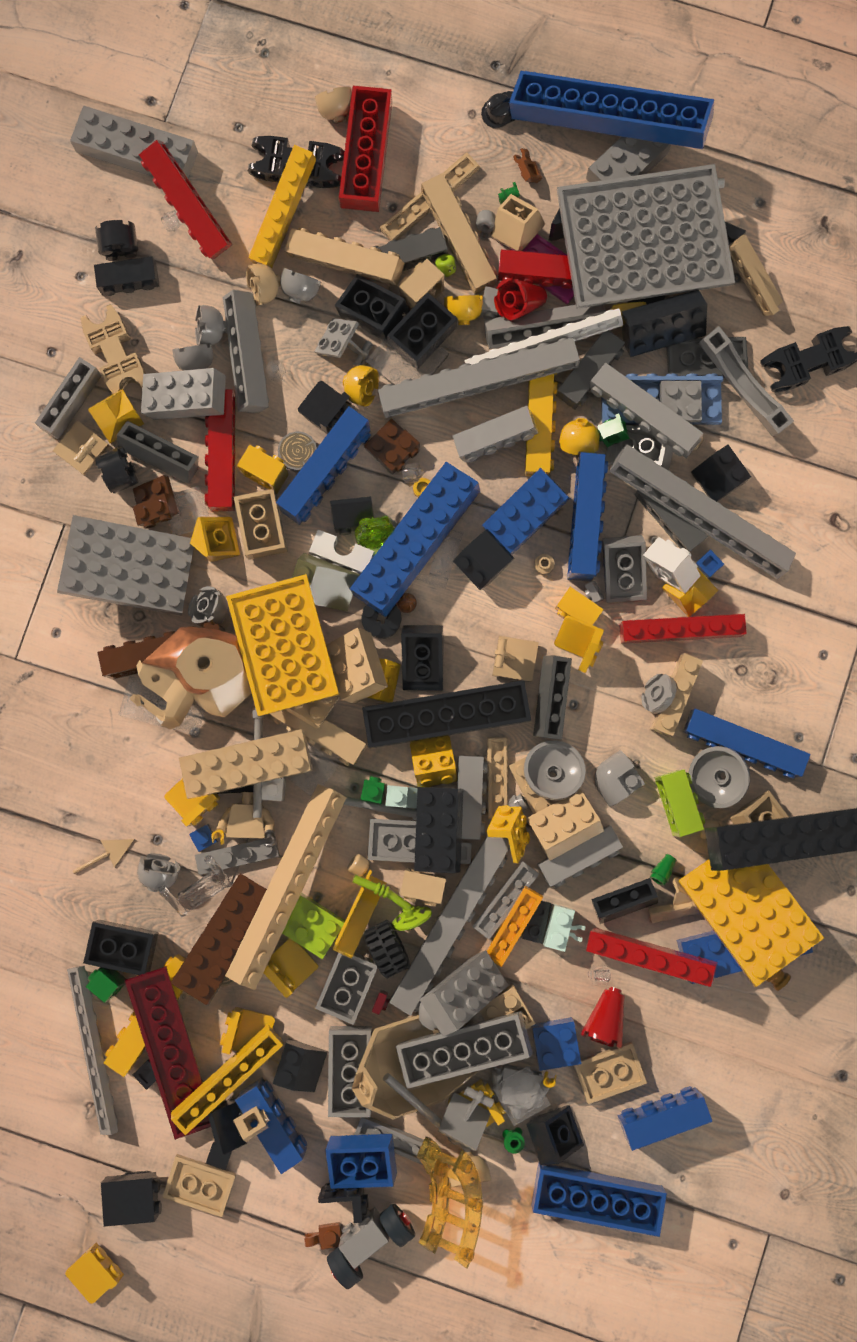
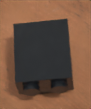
[101,1171,162,1227]

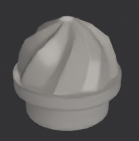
[508,794,529,813]

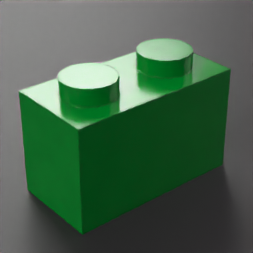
[85,967,126,1003]

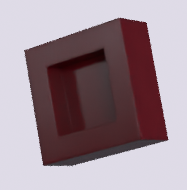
[372,989,390,1015]

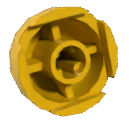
[444,295,483,325]
[342,365,379,407]
[559,418,599,455]

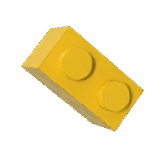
[555,586,604,625]

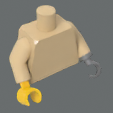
[212,792,276,847]

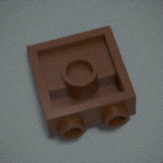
[364,418,420,475]
[133,475,179,529]

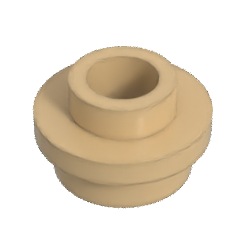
[534,554,555,574]

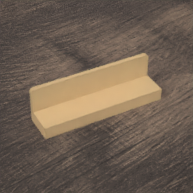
[729,235,783,316]

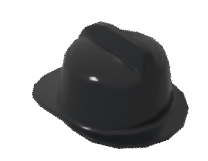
[481,91,515,128]

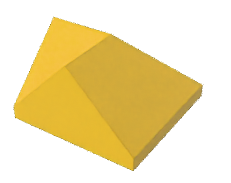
[88,389,144,444]
[190,517,240,562]
[662,568,719,617]

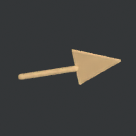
[73,839,135,874]

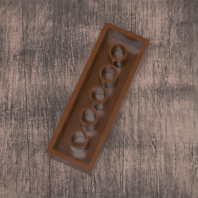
[97,622,226,680]
[171,873,267,1006]

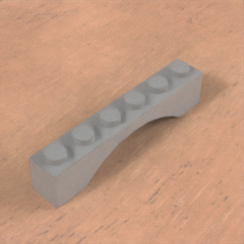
[698,326,794,437]

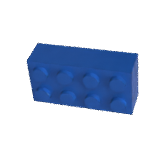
[482,468,571,554]
[235,1077,307,1174]
[617,1086,713,1151]

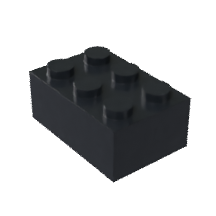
[335,274,410,343]
[387,293,458,370]
[83,920,159,975]

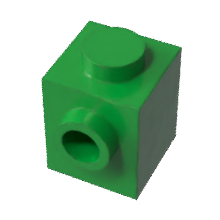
[360,776,386,804]

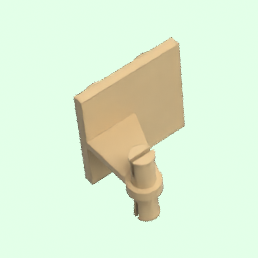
[52,420,109,475]
[492,636,539,682]

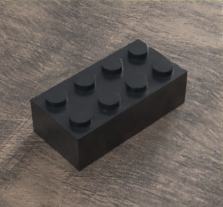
[622,289,707,357]
[414,787,464,873]

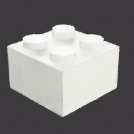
[643,537,700,594]

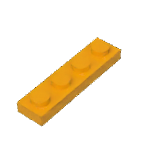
[486,886,543,967]

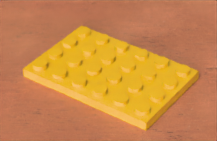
[226,574,339,717]
[678,859,824,987]

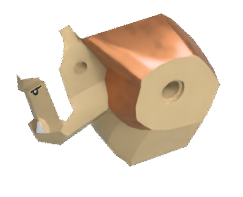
[130,627,252,729]

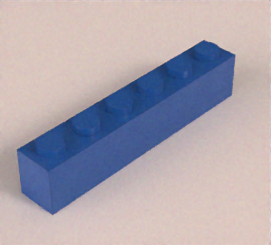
[683,709,811,779]

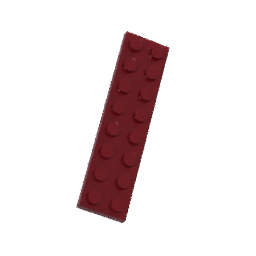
[125,966,211,1140]

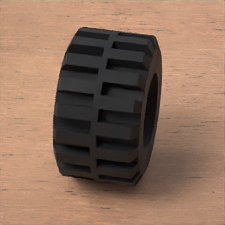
[364,920,410,979]

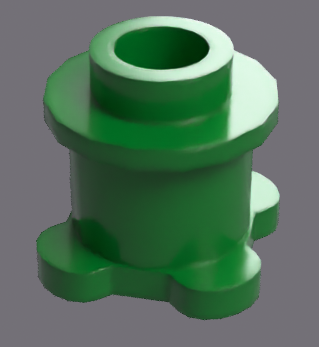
[498,182,520,205]
[502,1127,525,1154]

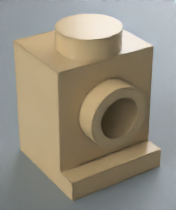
[233,1106,270,1142]

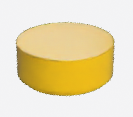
[413,478,431,498]

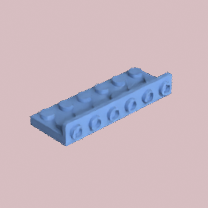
[601,373,723,425]

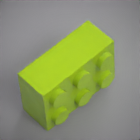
[654,769,705,837]
[282,892,346,959]

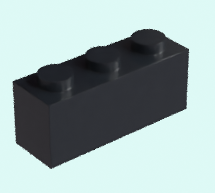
[94,256,160,296]
[591,878,658,924]

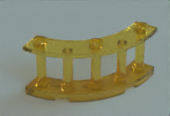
[416,1137,483,1269]

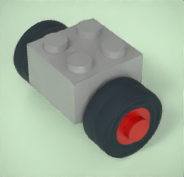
[327,1204,415,1289]

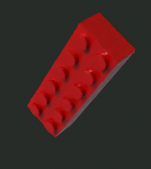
[339,85,393,212]

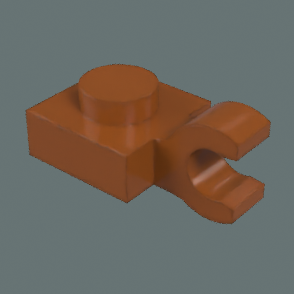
[513,148,543,183]
[304,1222,341,1250]

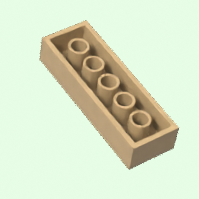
[179,729,313,799]

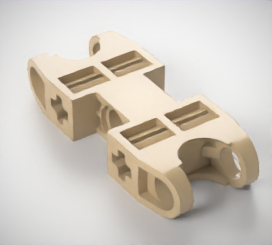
[81,304,146,394]

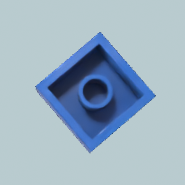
[531,1017,581,1071]

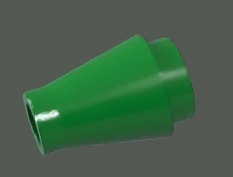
[650,854,677,886]

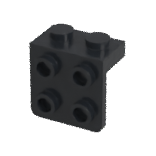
[298,381,352,434]
[318,1182,369,1223]

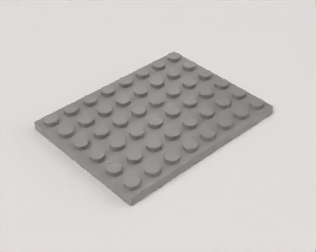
[556,164,735,309]

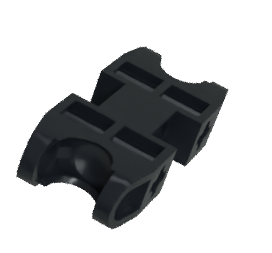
[247,136,345,188]
[760,326,857,392]

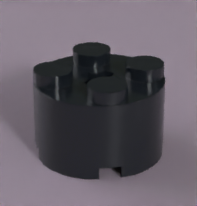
[95,220,138,261]
[95,446,139,494]

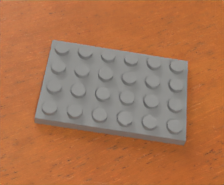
[57,515,194,616]

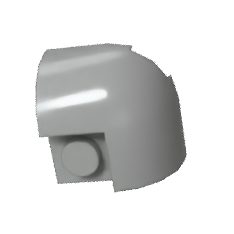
[595,750,645,807]

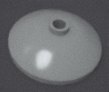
[524,740,586,800]
[689,746,750,808]

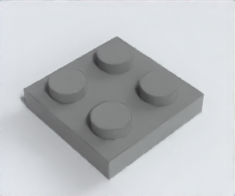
[660,381,702,422]

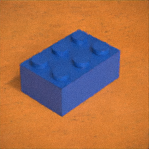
[325,1134,397,1189]

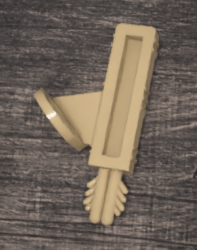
[648,877,700,923]

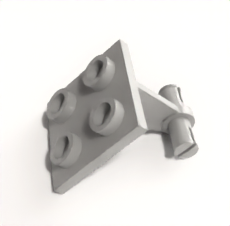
[314,318,373,366]
[438,1086,494,1151]

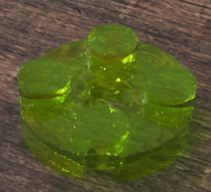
[354,516,395,549]

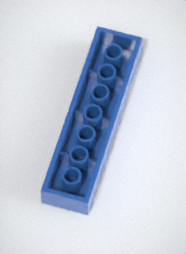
[350,462,480,617]

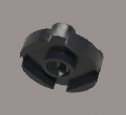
[361,605,402,639]

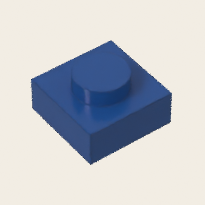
[696,549,724,578]
[189,824,218,852]

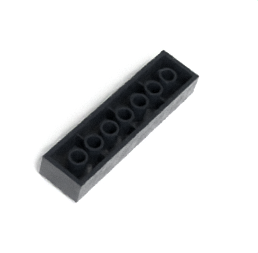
[362,680,531,749]
[705,808,857,871]

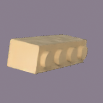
[650,653,703,737]

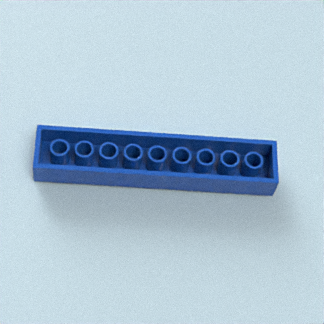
[509,70,714,149]

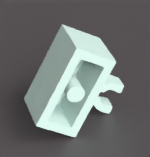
[543,904,585,952]

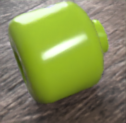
[435,254,456,277]

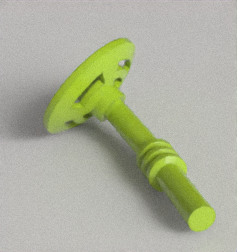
[352,875,432,931]

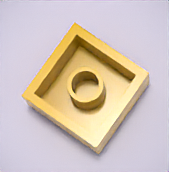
[237,445,289,494]

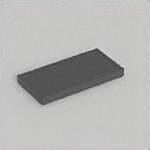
[666,337,748,378]

